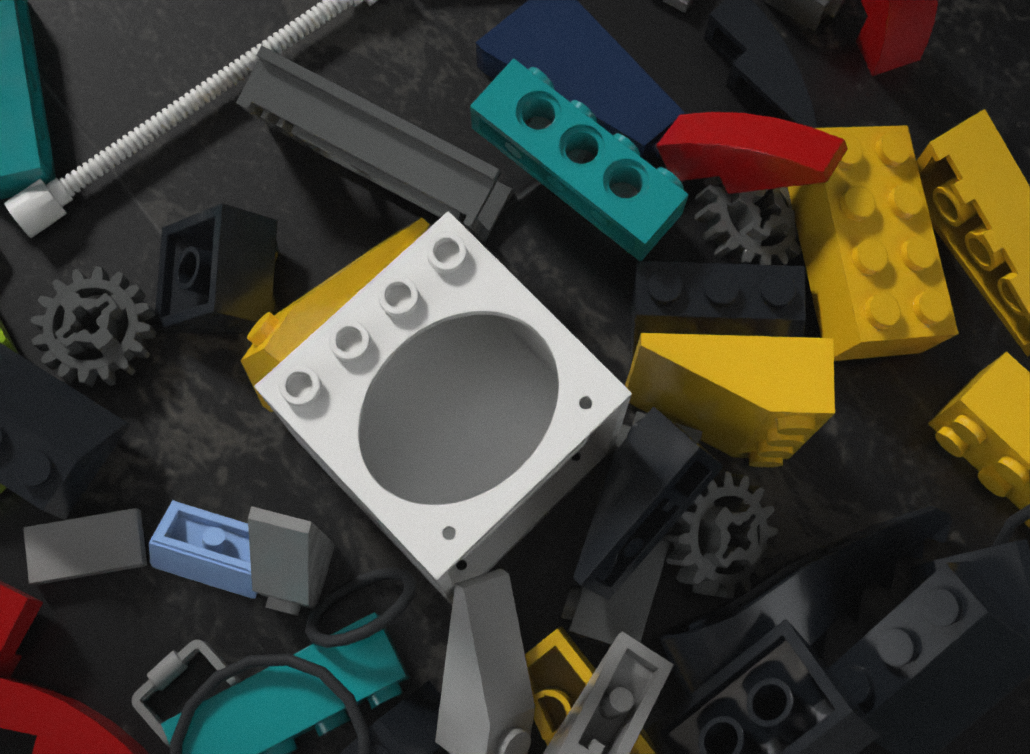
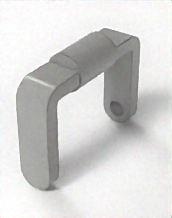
[132,640,241,748]

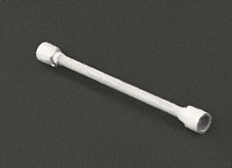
[4,0,378,238]

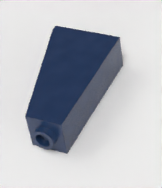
[475,0,685,161]

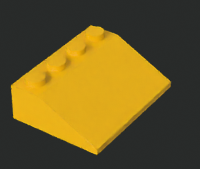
[625,333,835,467]

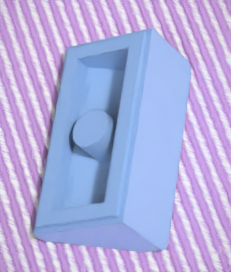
[149,500,258,599]

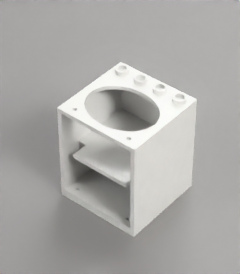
[254,211,632,605]

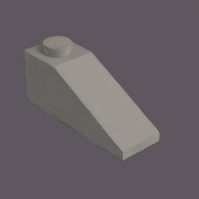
[248,506,335,616]
[435,569,535,754]
[543,631,674,754]

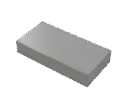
[23,508,147,585]

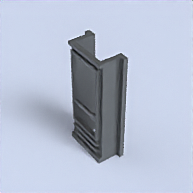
[236,45,514,242]

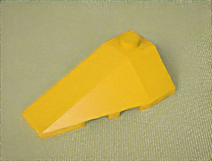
[241,218,430,412]

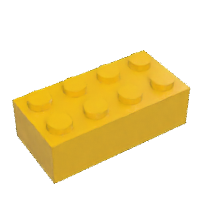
[788,125,959,361]
[928,351,1030,528]

